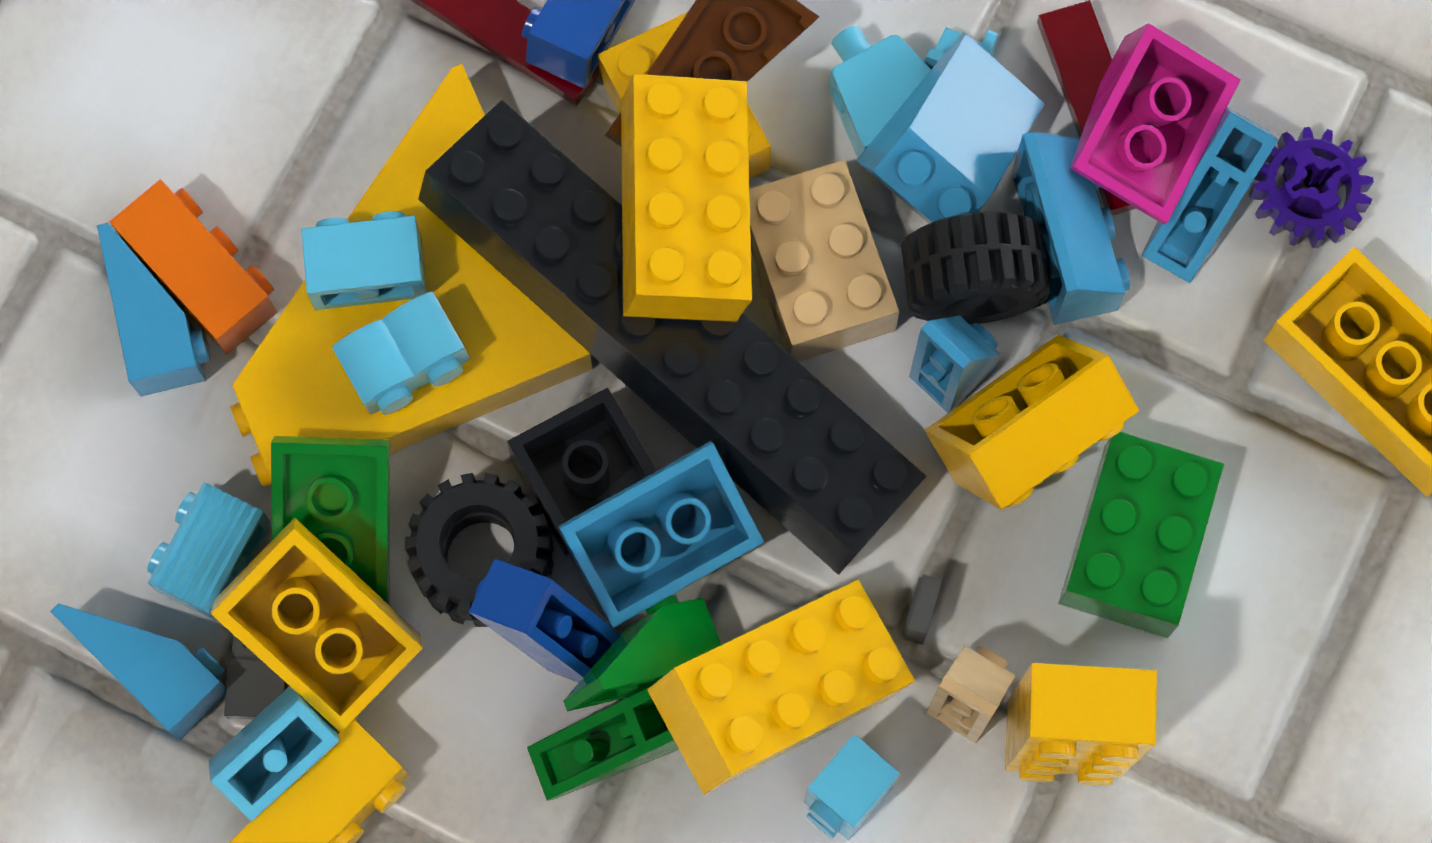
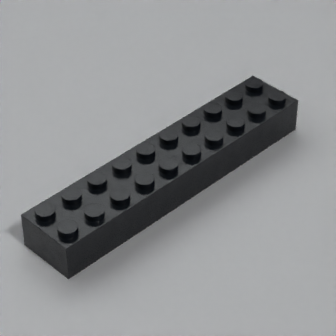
[418,100,927,575]

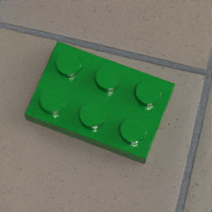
[271,436,390,604]

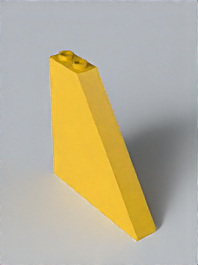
[230,64,593,487]

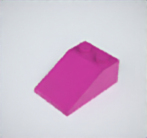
[1070,23,1241,224]

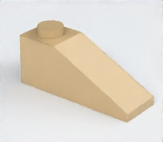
[926,646,1015,743]

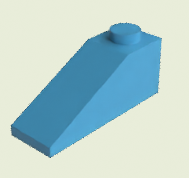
[1141,107,1278,283]
[97,223,211,397]
[909,315,1001,413]
[50,603,226,740]

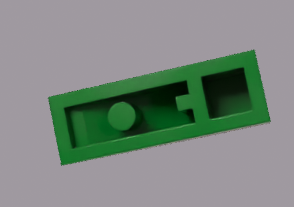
[563,595,722,712]
[527,686,679,801]

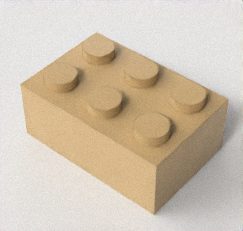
[749,159,900,362]

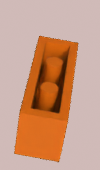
[109,179,277,355]

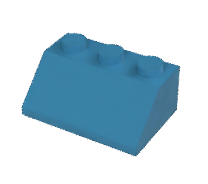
[1011,132,1130,325]
[558,441,764,628]

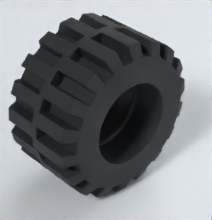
[901,212,1050,325]
[405,473,554,627]

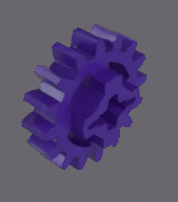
[1249,127,1374,248]

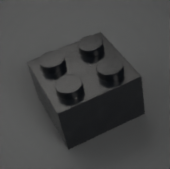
[507,387,656,556]

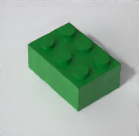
[1058,432,1224,638]

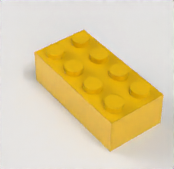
[621,74,752,322]
[1263,247,1432,498]
[647,579,915,795]
[1005,663,1157,786]

